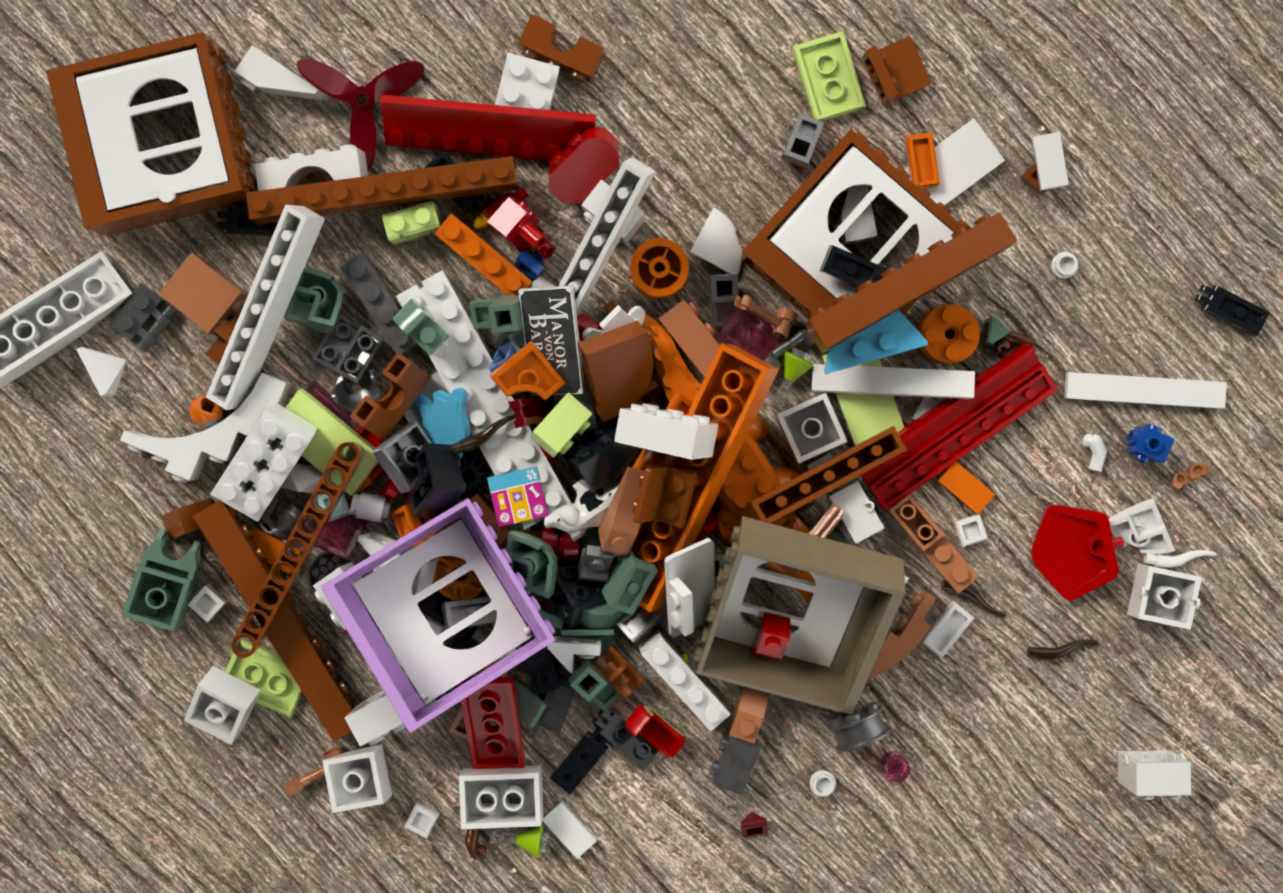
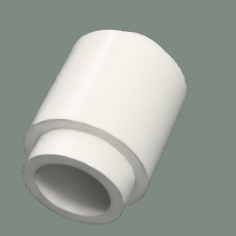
[350,492,391,523]

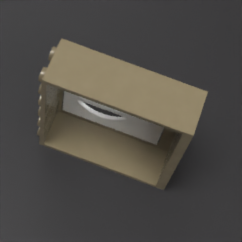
[693,516,906,715]

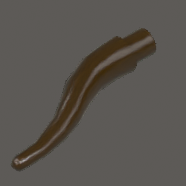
[450,414,515,455]
[941,580,1007,617]
[1026,639,1099,660]

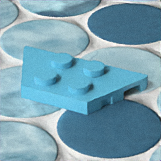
[824,311,928,375]

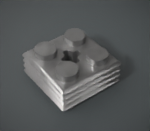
[372,420,433,494]

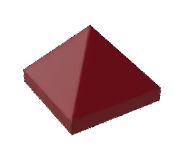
[740,812,768,838]

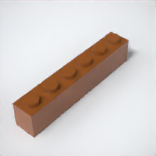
[746,426,907,523]

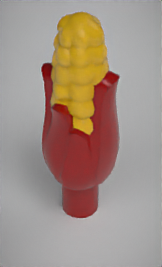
[474,187,529,229]

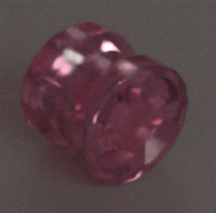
[880,751,910,782]

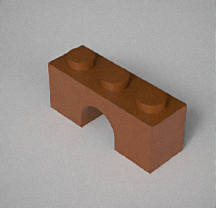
[518,14,605,83]
[350,352,431,441]

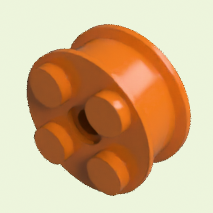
[630,238,689,299]
[917,304,980,364]

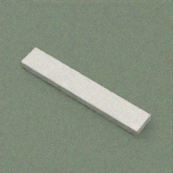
[811,364,975,399]
[1064,372,1227,409]

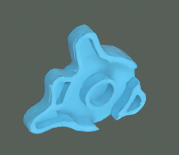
[413,387,471,459]

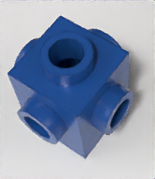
[1125,424,1175,464]

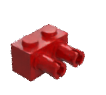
[487,197,556,259]

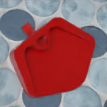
[1031,504,1124,600]

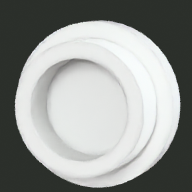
[1051,252,1078,279]
[809,770,836,797]

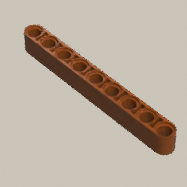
[231,441,364,658]

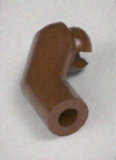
[994,331,1035,354]
[465,829,487,860]

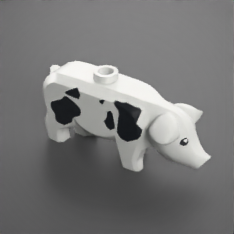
[544,474,624,542]

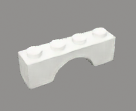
[255,145,368,191]
[639,629,731,731]

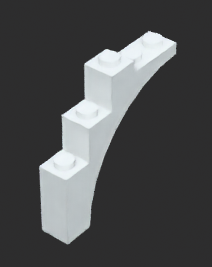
[120,373,293,483]

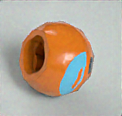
[189,395,223,428]

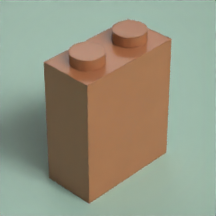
[158,252,248,335]

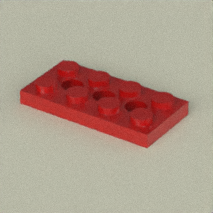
[458,676,526,769]

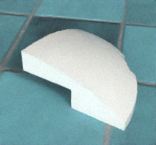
[690,207,742,275]
[1109,498,1175,554]

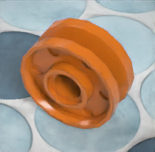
[433,556,490,601]

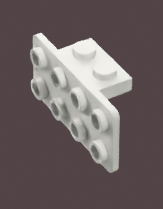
[664,538,715,637]

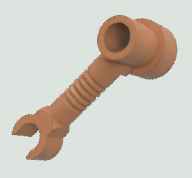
[734,294,798,339]
[283,745,345,797]

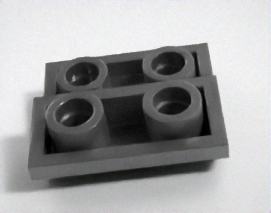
[311,315,384,384]

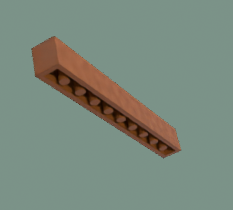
[246,156,520,225]
[193,500,359,742]

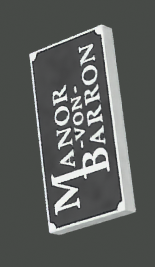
[518,285,585,396]

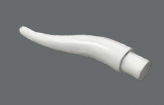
[1143,550,1216,568]

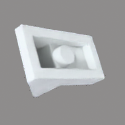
[547,636,602,674]

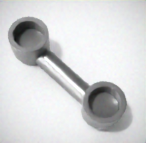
[764,329,815,368]

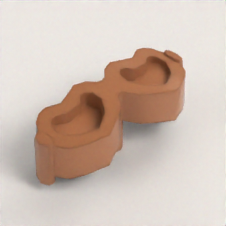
[1170,463,1211,489]

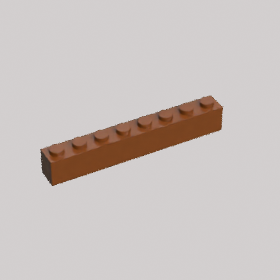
[805,212,1017,354]

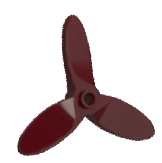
[297,59,424,171]

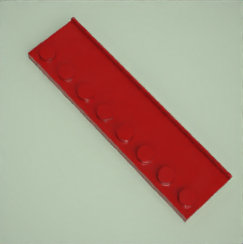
[380,95,597,161]
[860,343,1058,511]

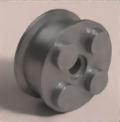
[827,702,891,752]

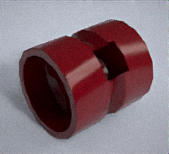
[542,525,581,561]

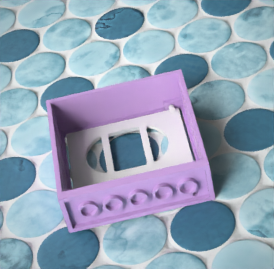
[321,498,555,733]

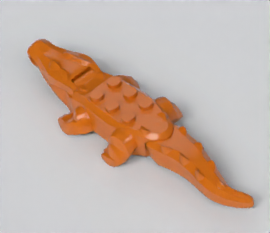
[625,309,815,605]

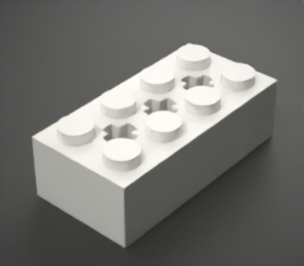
[210,400,318,522]

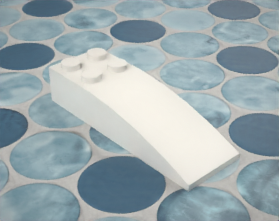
[0,251,133,388]

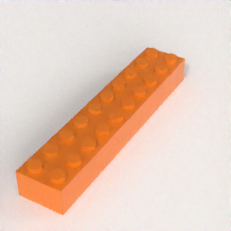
[615,343,779,612]

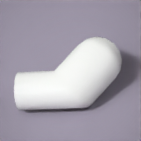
[1082,434,1107,472]

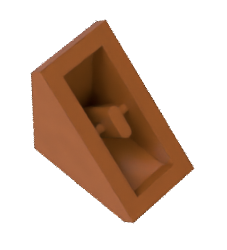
[161,498,213,541]

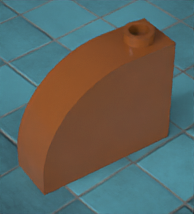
[578,321,653,422]

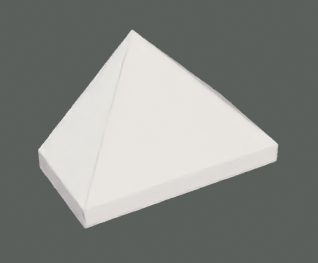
[76,347,127,397]
[281,463,334,493]

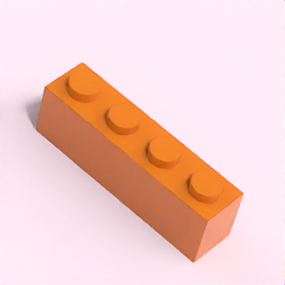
[434,213,533,297]

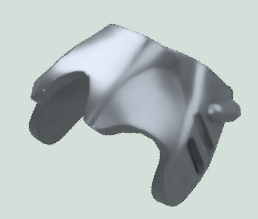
[331,365,380,413]

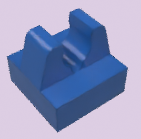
[515,250,545,282]

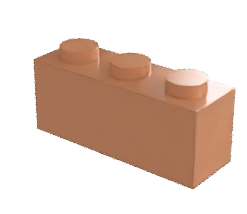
[659,299,724,379]

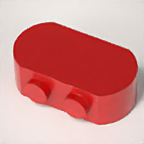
[549,127,619,204]

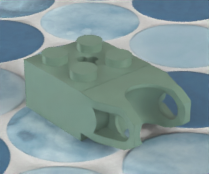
[121,529,203,632]

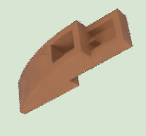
[889,494,979,594]
[868,589,936,679]

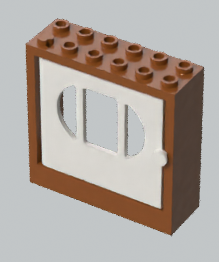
[46,32,258,236]
[741,129,971,319]

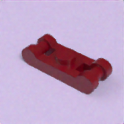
[508,395,554,429]

